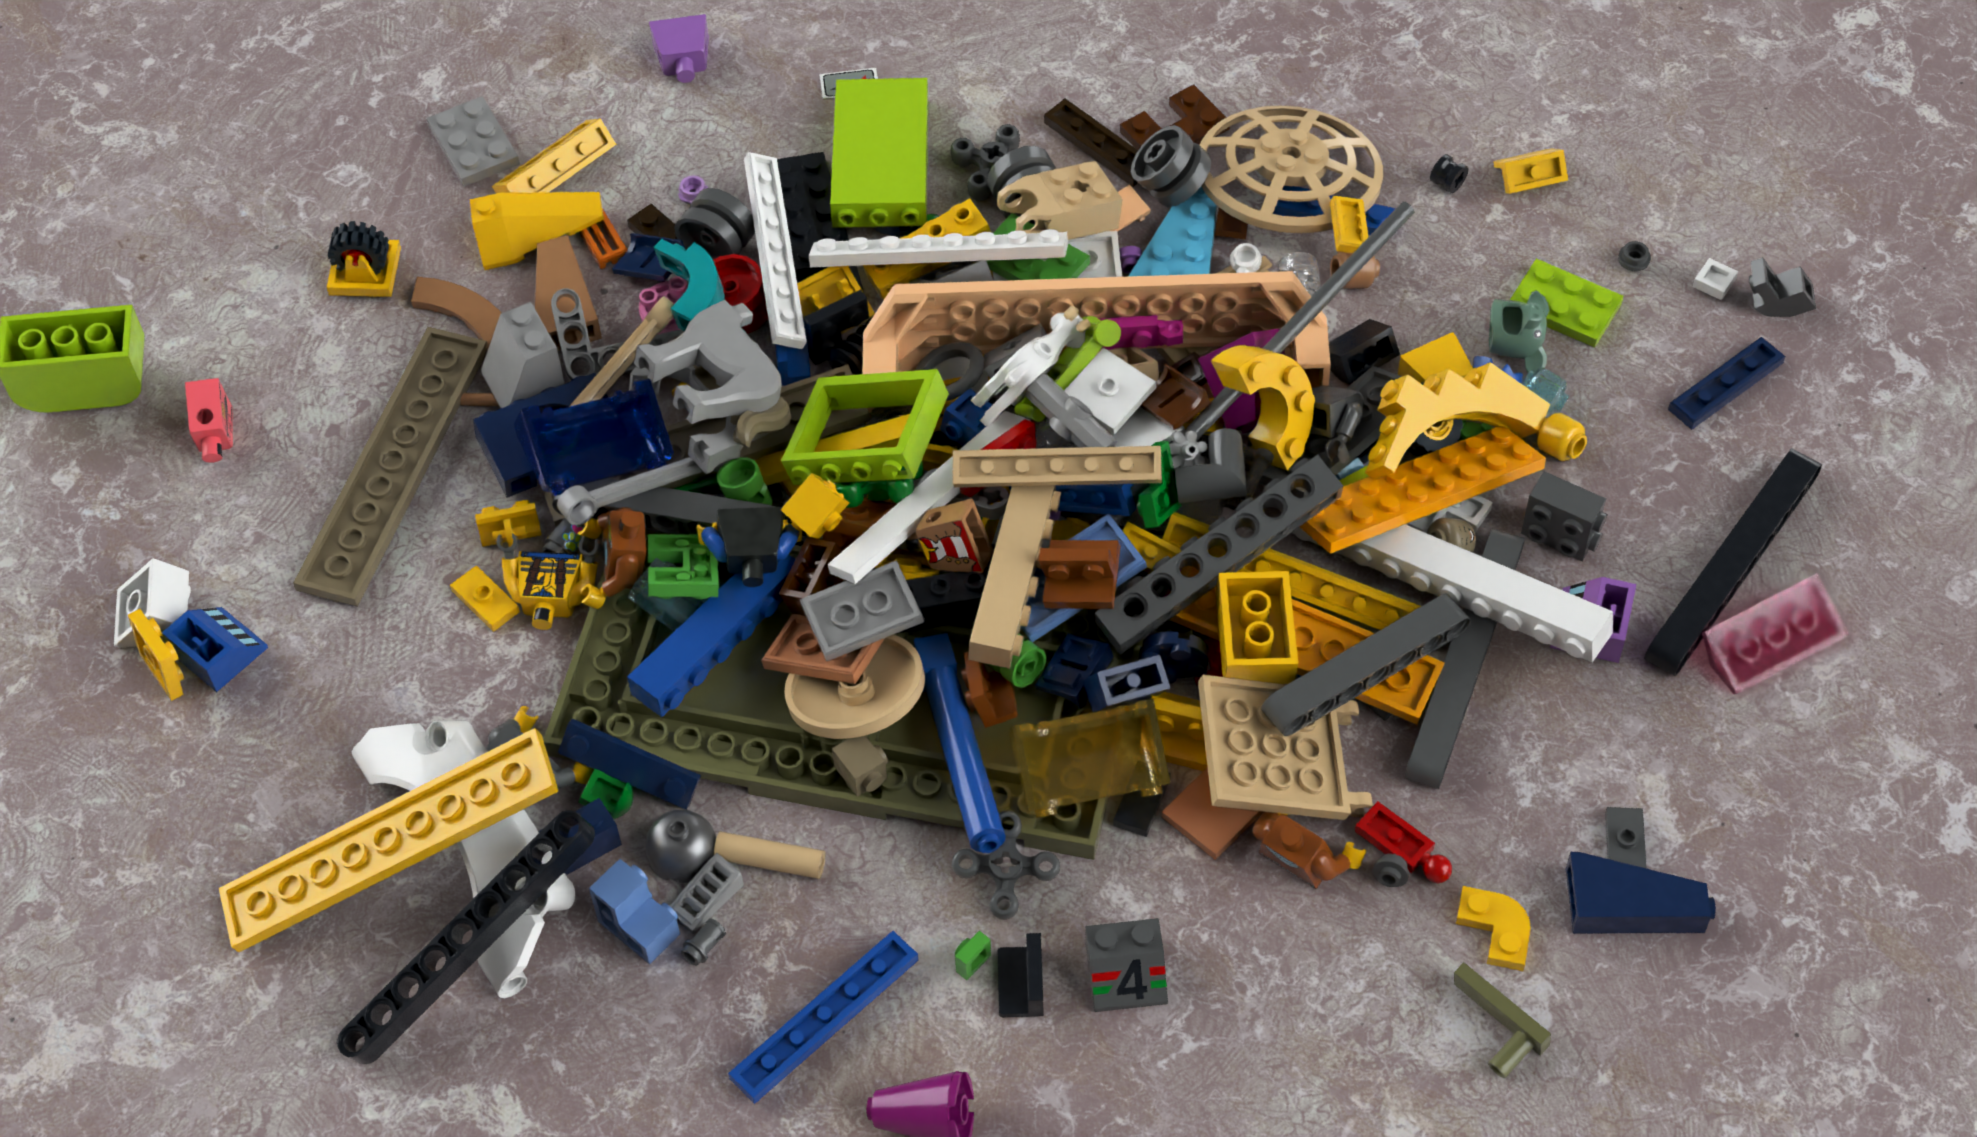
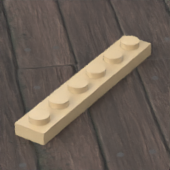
[953,446,1162,488]

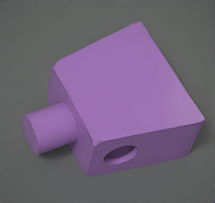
[649,14,709,83]

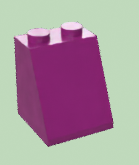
[1198,328,1285,434]

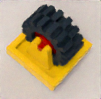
[326,221,401,297]

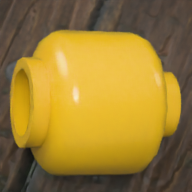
[1536,413,1587,461]

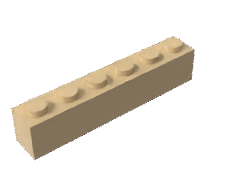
[968,485,1061,669]

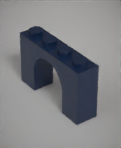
[473,372,628,498]

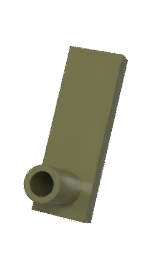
[1454,962,1551,1079]

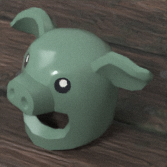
[1489,290,1549,380]

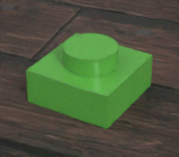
[955,930,991,980]

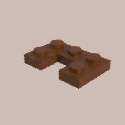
[1120,84,1230,150]

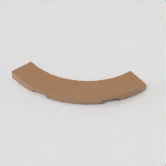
[411,277,502,351]

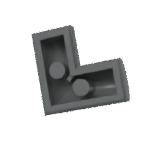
[1175,428,1247,503]

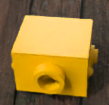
[781,473,850,539]

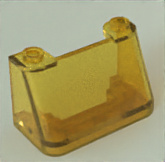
[1008,699,1171,818]

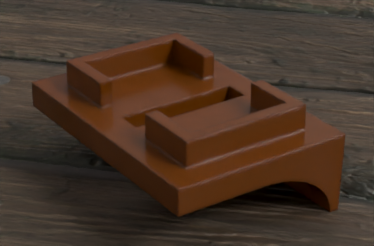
[1140,363,1211,430]

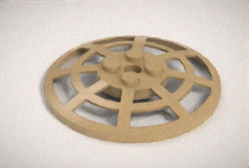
[1200,106,1383,233]

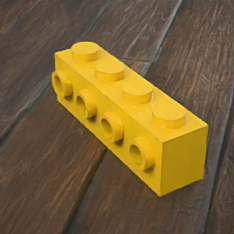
[862,198,991,301]

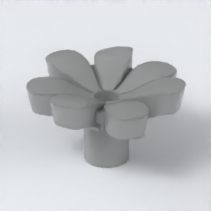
[1169,430,1207,469]

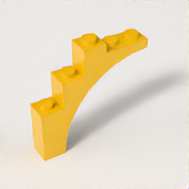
[1365,362,1550,480]

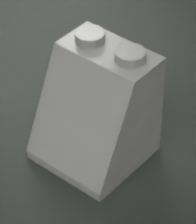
[481,302,564,408]

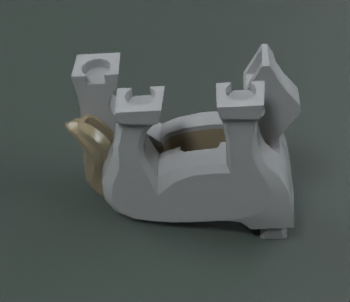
[629,300,791,474]

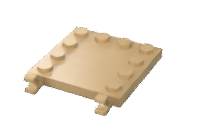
[1198,675,1373,820]

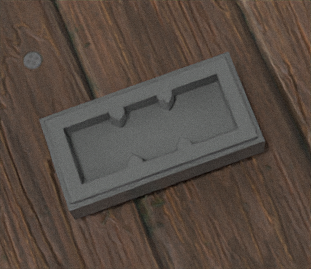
[1605,807,1647,869]

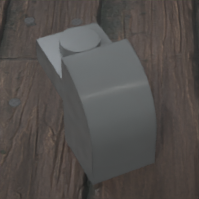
[1749,257,1816,317]

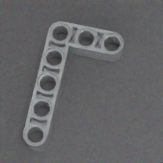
[551,288,684,380]

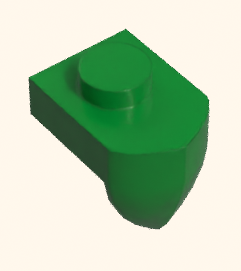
[578,769,633,819]

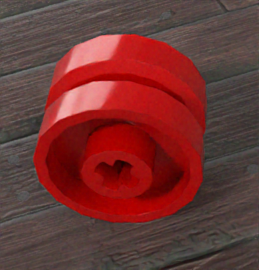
[713,254,768,334]

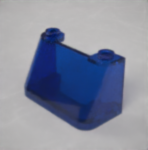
[514,379,674,496]

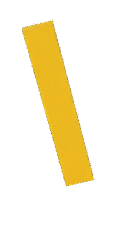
[755,414,910,485]

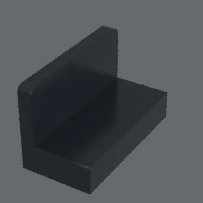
[997,933,1044,1018]

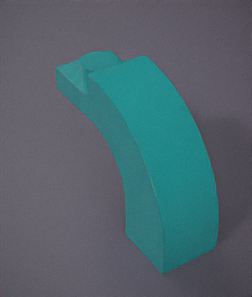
[654,239,725,332]

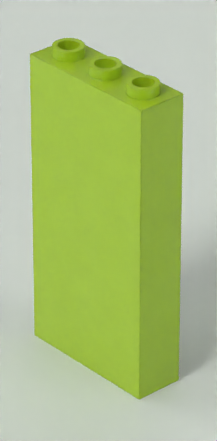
[830,78,929,228]

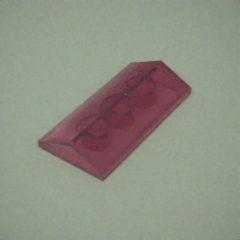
[1702,574,1849,695]

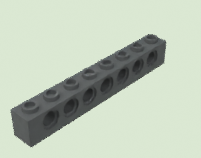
[1095,455,1343,655]

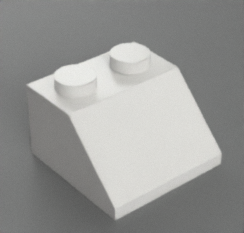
[114,558,191,648]

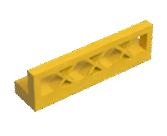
[492,118,617,193]

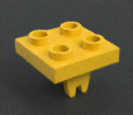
[797,266,875,334]

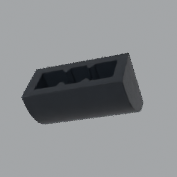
[1329,319,1400,384]

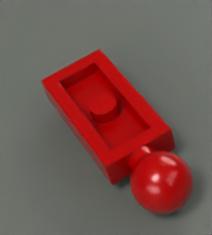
[1355,801,1452,883]

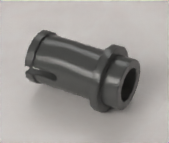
[681,918,726,966]

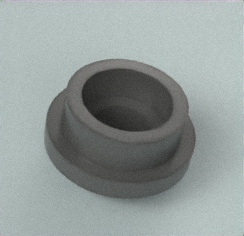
[1618,241,1651,271]
[1373,854,1409,887]

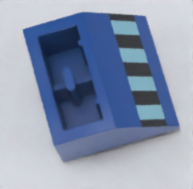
[162,607,268,692]

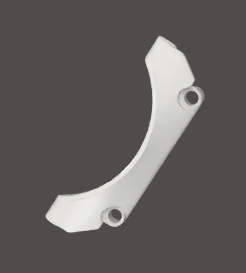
[352,720,575,998]

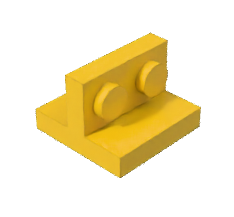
[1140,692,1207,771]

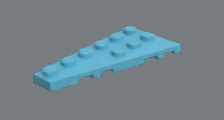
[1129,187,1217,276]

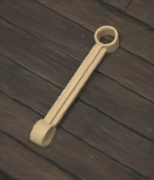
[544,296,674,448]

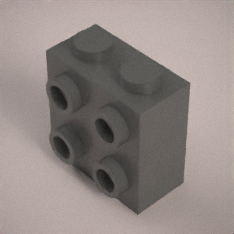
[1521,471,1608,561]

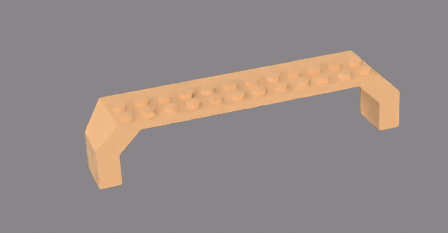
[862,271,1331,419]

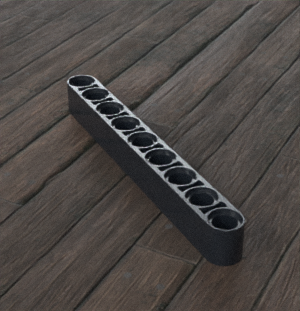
[1644,448,1823,676]
[337,810,595,1064]

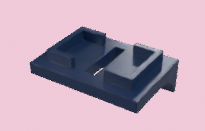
[612,233,685,282]
[1035,633,1114,709]

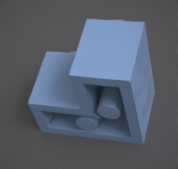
[589,859,680,964]

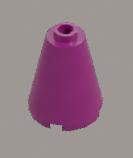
[866,1071,974,1137]

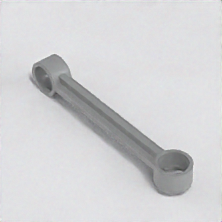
[557,450,741,525]

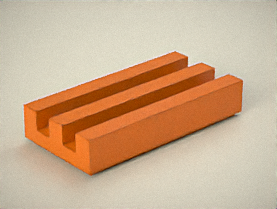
[579,210,627,269]

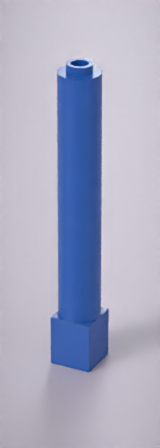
[914,633,1006,853]

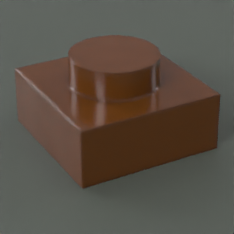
[1215,208,1248,240]

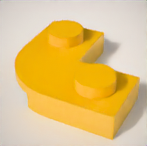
[1456,886,1531,971]

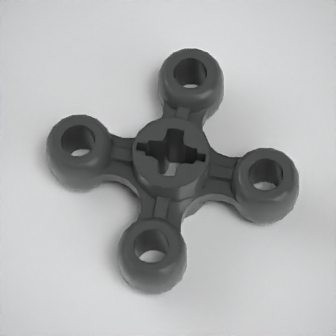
[950,124,1020,201]
[952,810,1060,920]

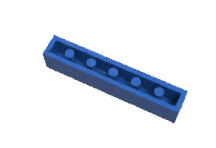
[627,555,796,717]

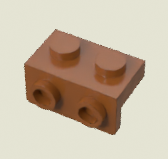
[961,652,1018,728]

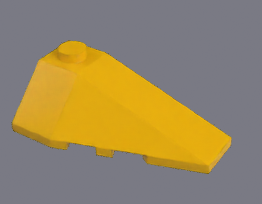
[470,192,604,270]

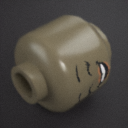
[1427,518,1476,553]

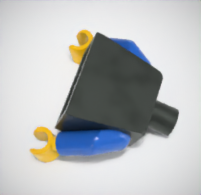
[697,507,802,587]

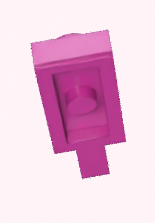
[1099,315,1184,350]

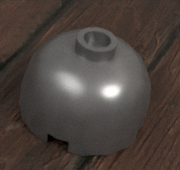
[646,810,716,883]

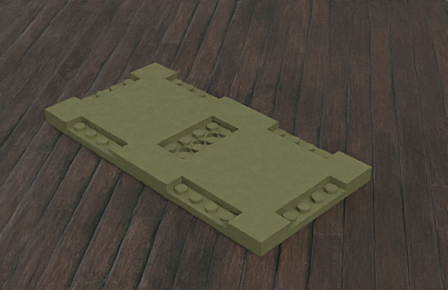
[543,530,1147,860]

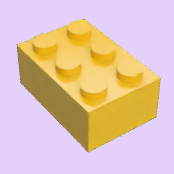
[1215,571,1298,684]

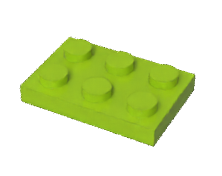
[1510,258,1624,348]

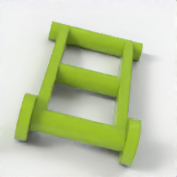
[1014,316,1121,422]

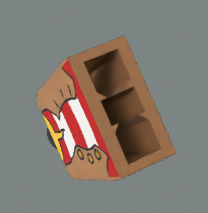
[906,499,994,573]

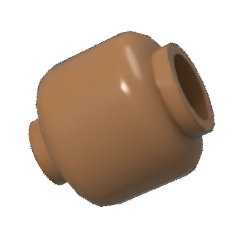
[1330,252,1380,289]

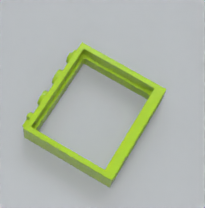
[781,369,949,485]

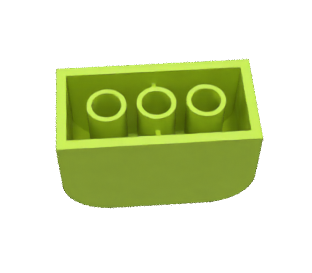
[0,304,145,413]

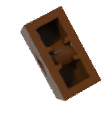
[779,537,844,616]

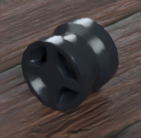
[1430,154,1469,193]

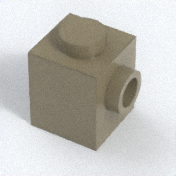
[832,735,888,797]

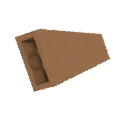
[535,235,602,351]

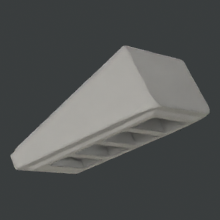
[670,853,744,934]

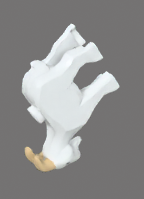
[971,306,1091,427]

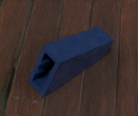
[1565,852,1716,934]

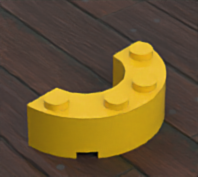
[1211,345,1315,471]

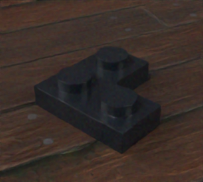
[804,290,869,365]

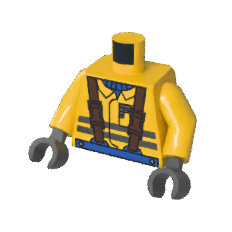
[496,533,603,630]

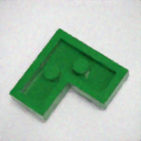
[1137,441,1182,528]

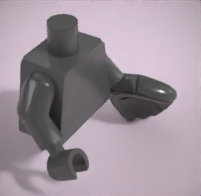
[1248,386,1364,464]

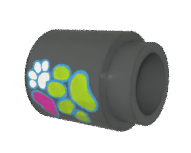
[542,518,591,554]

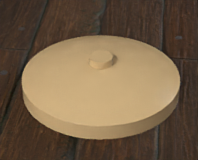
[784,634,925,739]

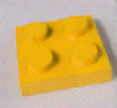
[128,609,184,701]

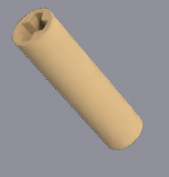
[714,831,826,879]

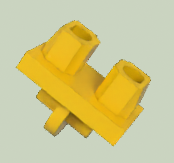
[475,500,542,547]

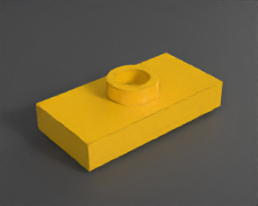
[1330,196,1369,253]
[450,565,520,632]

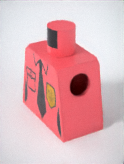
[185,378,233,463]

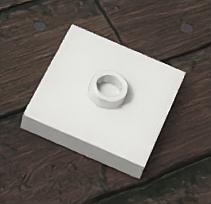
[1064,347,1157,435]

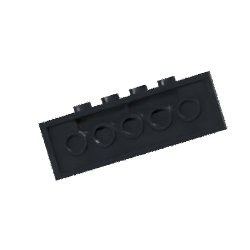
[777,152,864,293]

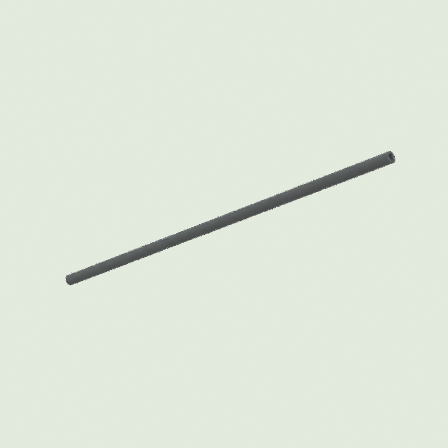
[1100,201,1415,525]

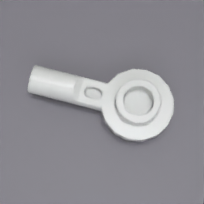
[1230,243,1262,273]

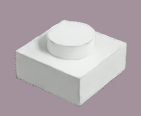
[1693,258,1738,300]

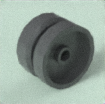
[1131,125,1212,207]
[987,146,1056,224]
[674,188,755,259]

